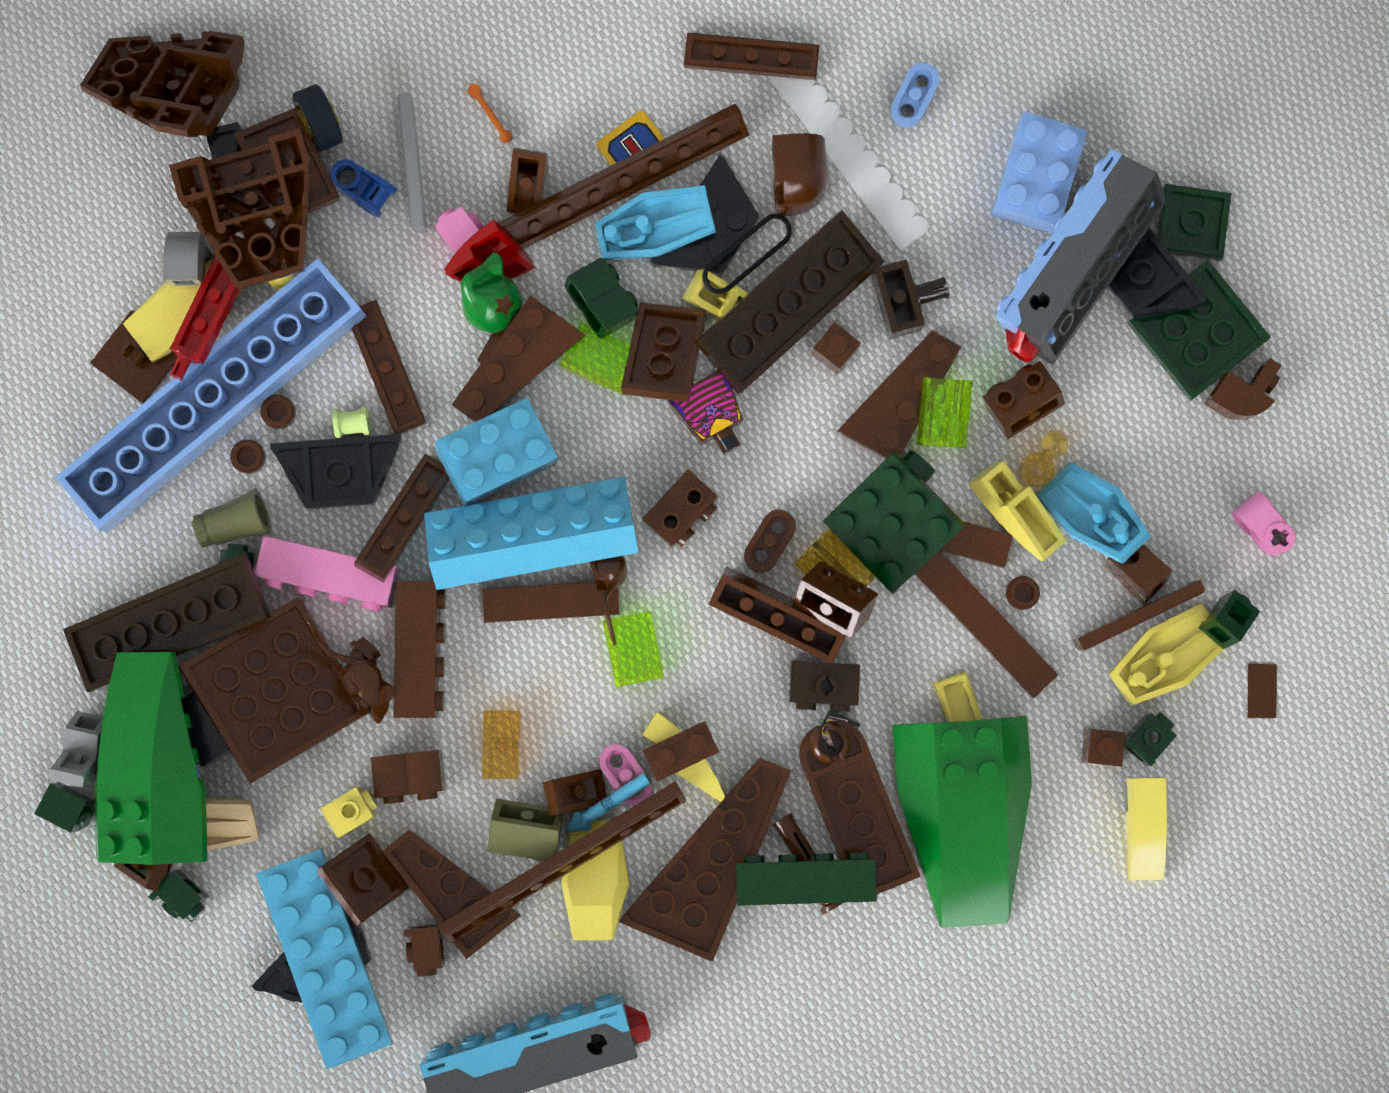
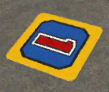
[596,110,665,165]

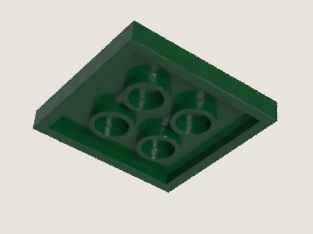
[1127,259,1271,401]
[823,451,966,594]

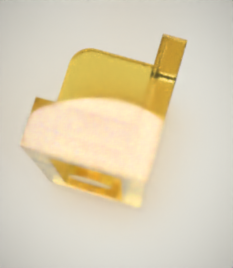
[482,710,521,779]

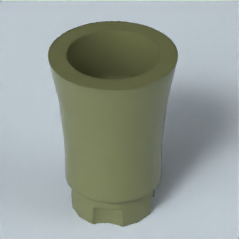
[192,488,271,548]

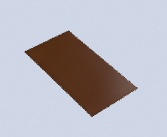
[1247,664,1277,718]

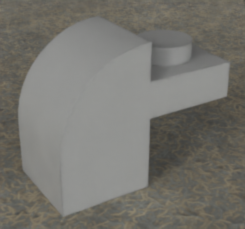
[163,232,212,286]
[50,711,103,788]

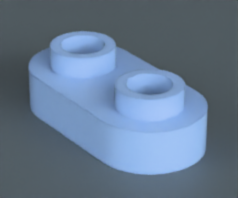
[890,63,939,128]

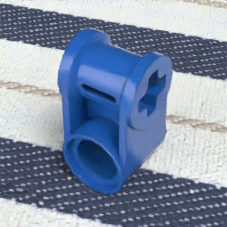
[330,159,397,218]

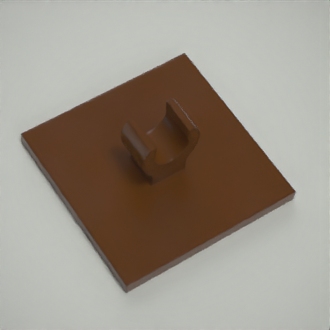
[90,311,178,404]

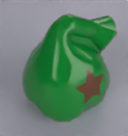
[461,252,522,333]

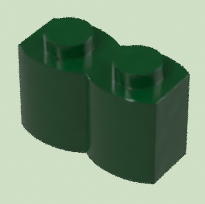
[564,258,638,339]

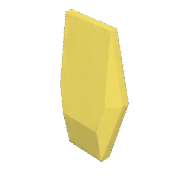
[123,258,243,362]
[1108,603,1223,706]
[561,820,630,941]

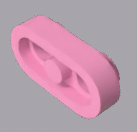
[599,744,653,806]

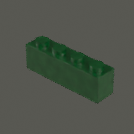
[736,852,877,906]

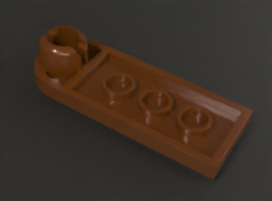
[799,720,921,903]

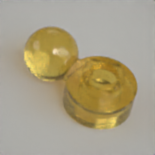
[1019,431,1068,487]

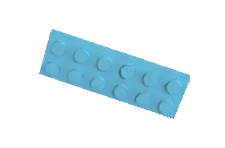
[256,848,393,1069]

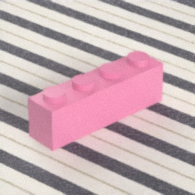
[254,536,400,612]

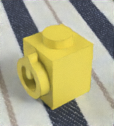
[320,786,378,838]

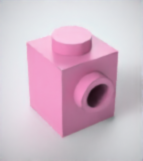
[434,206,484,254]

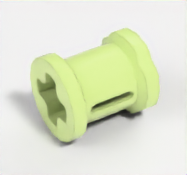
[332,406,371,439]

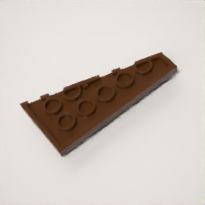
[619,758,791,962]

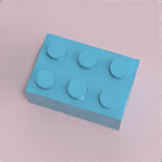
[435,397,558,506]

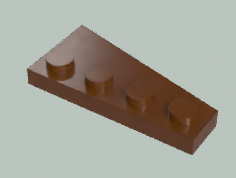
[451,295,586,422]
[837,331,961,459]
[382,830,521,959]

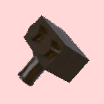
[871,259,949,340]
[789,661,860,712]

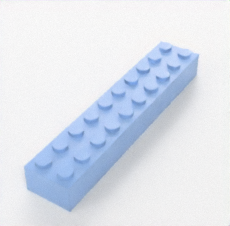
[55,258,367,532]

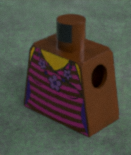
[668,371,743,455]

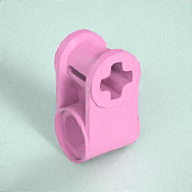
[1231,491,1296,556]

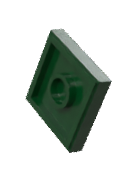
[1157,184,1232,261]

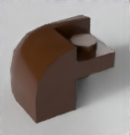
[771,133,828,216]

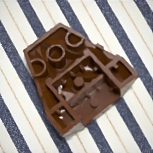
[80,31,245,137]
[169,128,311,290]

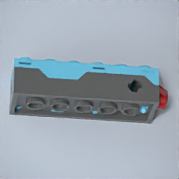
[419,993,651,1093]

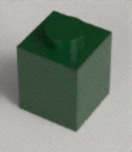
[34,782,95,833]

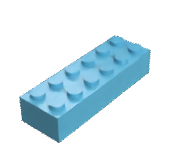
[424,476,639,590]

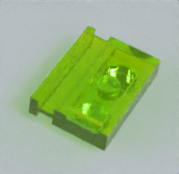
[560,322,630,395]
[917,377,973,448]
[603,611,664,687]

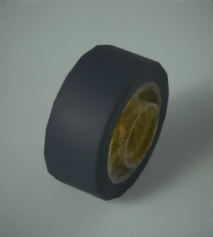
[292,84,343,153]

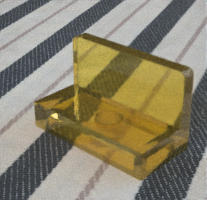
[794,529,875,586]

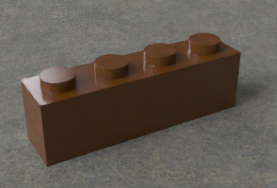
[708,566,846,664]
[393,581,446,718]

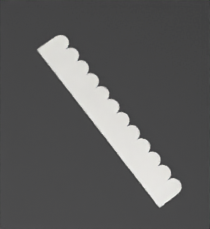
[767,36,928,251]

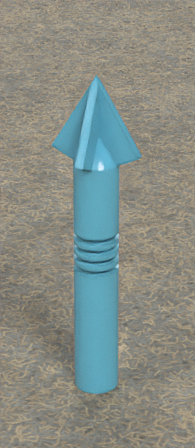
[565,772,652,832]

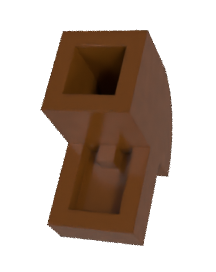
[1204,358,1282,420]

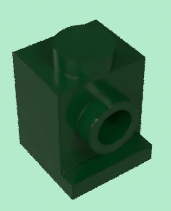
[1198,590,1260,649]
[1124,712,1177,766]
[148,869,209,923]

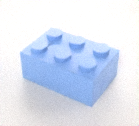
[990,111,1088,233]

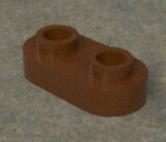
[744,509,796,573]

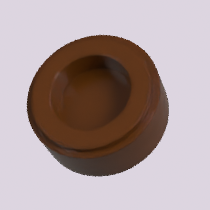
[261,395,296,430]
[230,440,266,474]

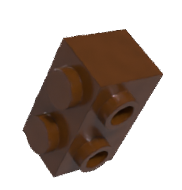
[982,361,1065,440]
[642,469,718,549]
[792,561,878,638]

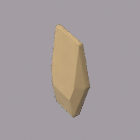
[206,798,260,851]

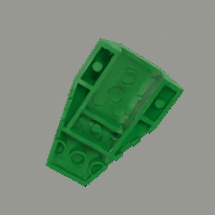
[94,652,207,865]
[892,716,1032,928]

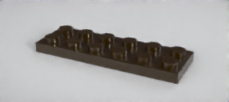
[694,210,885,394]
[63,554,271,693]

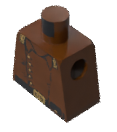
[1105,544,1172,606]

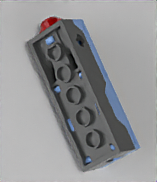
[996,149,1167,365]

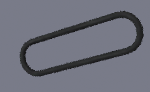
[702,214,792,294]

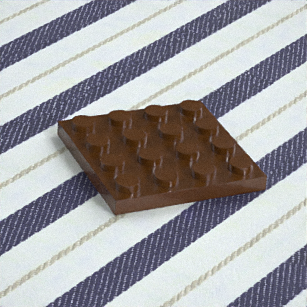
[179,597,369,784]

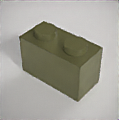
[487,798,563,861]

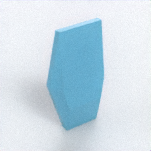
[595,185,716,261]
[1036,462,1151,564]

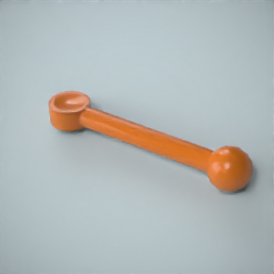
[468,84,512,143]

